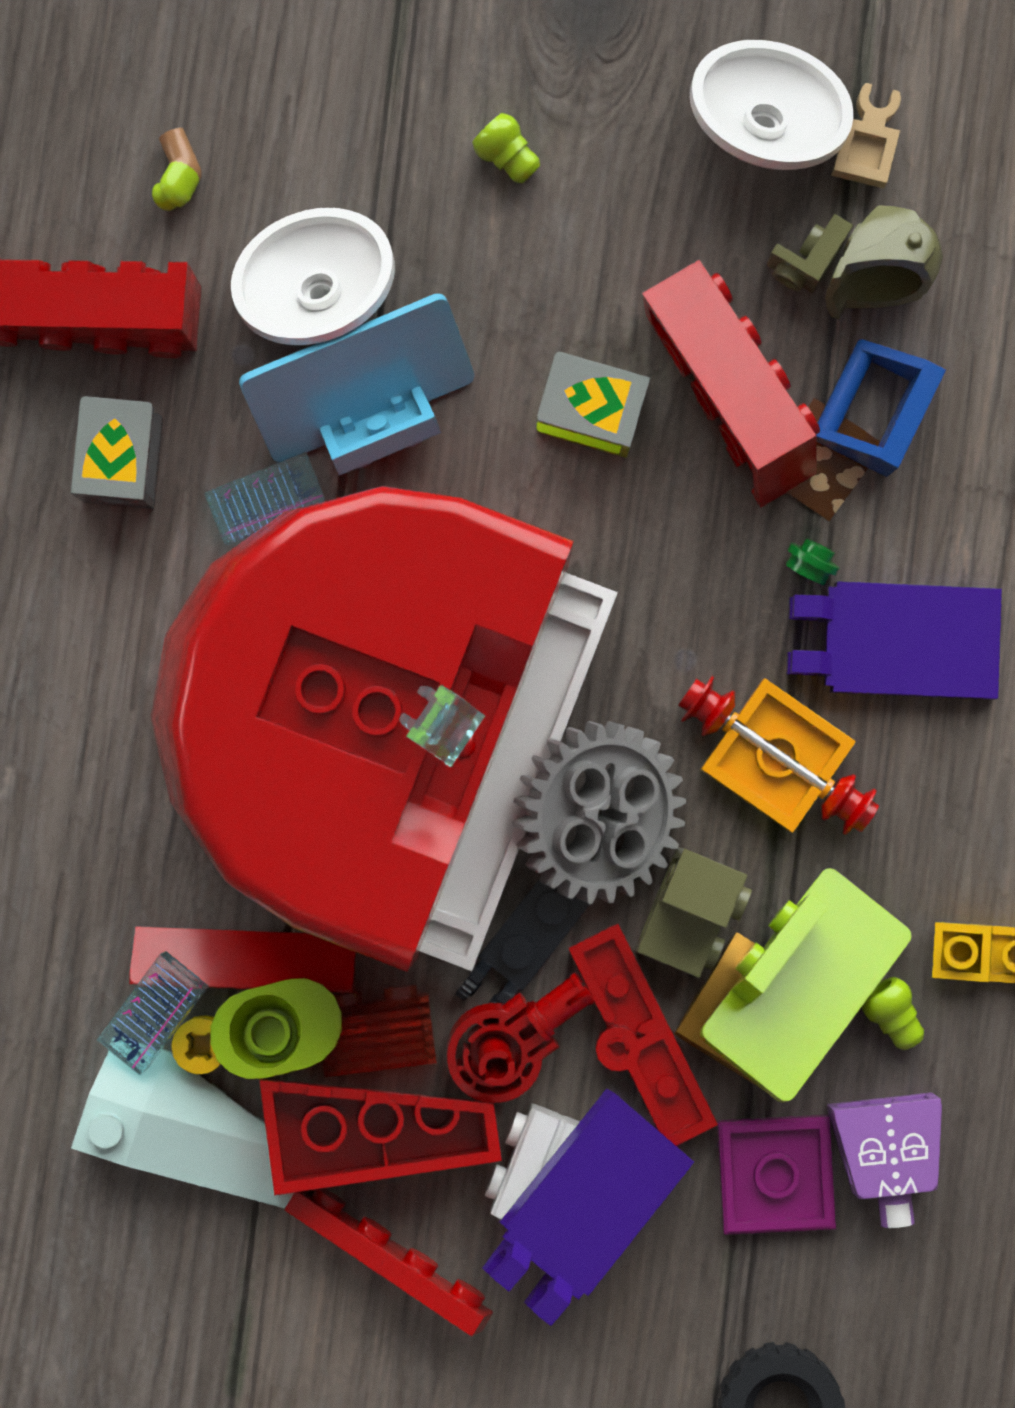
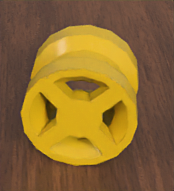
[171,1015,221,1074]

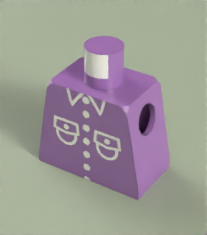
[827,1092,942,1228]

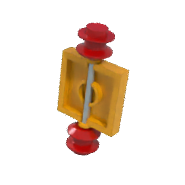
[678,676,879,835]

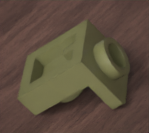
[767,214,853,294]

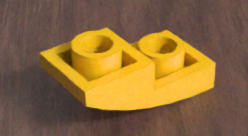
[932,922,1015,983]

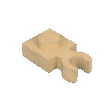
[831,83,901,189]

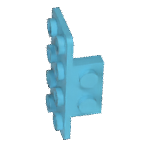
[239,294,475,476]

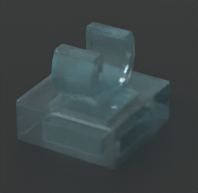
[399,685,485,767]

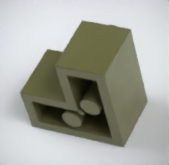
[634,848,752,978]

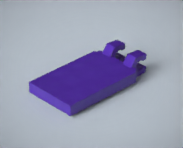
[786,581,1002,700]
[482,1088,694,1326]

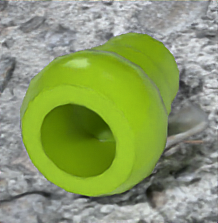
[472,113,540,184]
[861,977,924,1050]

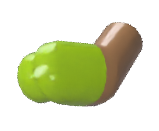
[152,128,202,211]

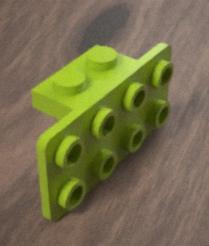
[700,868,911,1103]

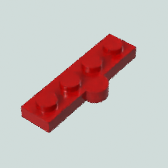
[568,923,718,1146]
[284,1188,494,1337]

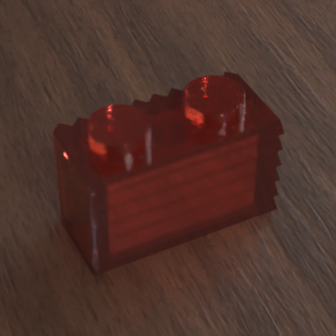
[322,984,438,1077]

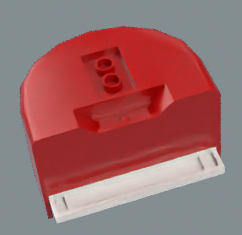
[151,486,618,972]

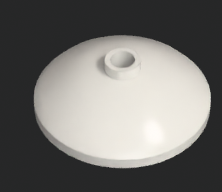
[690,40,853,170]
[231,208,395,345]

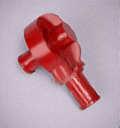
[446,972,595,1103]

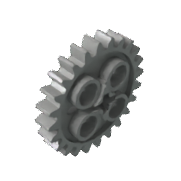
[512,721,686,904]

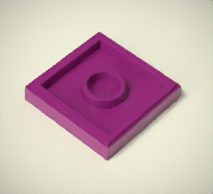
[717,1114,836,1235]

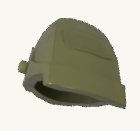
[825,205,943,319]

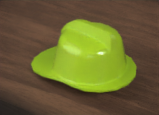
[211,978,342,1079]

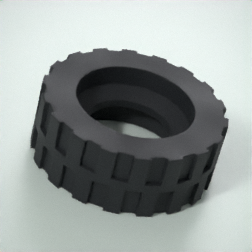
[718,1342,845,1408]

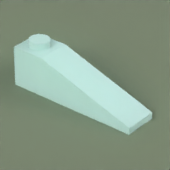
[71,1034,294,1208]

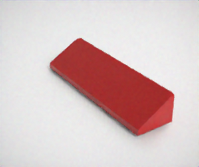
[129,926,356,993]

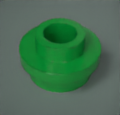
[786,538,840,585]

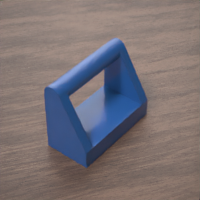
[816,339,946,477]

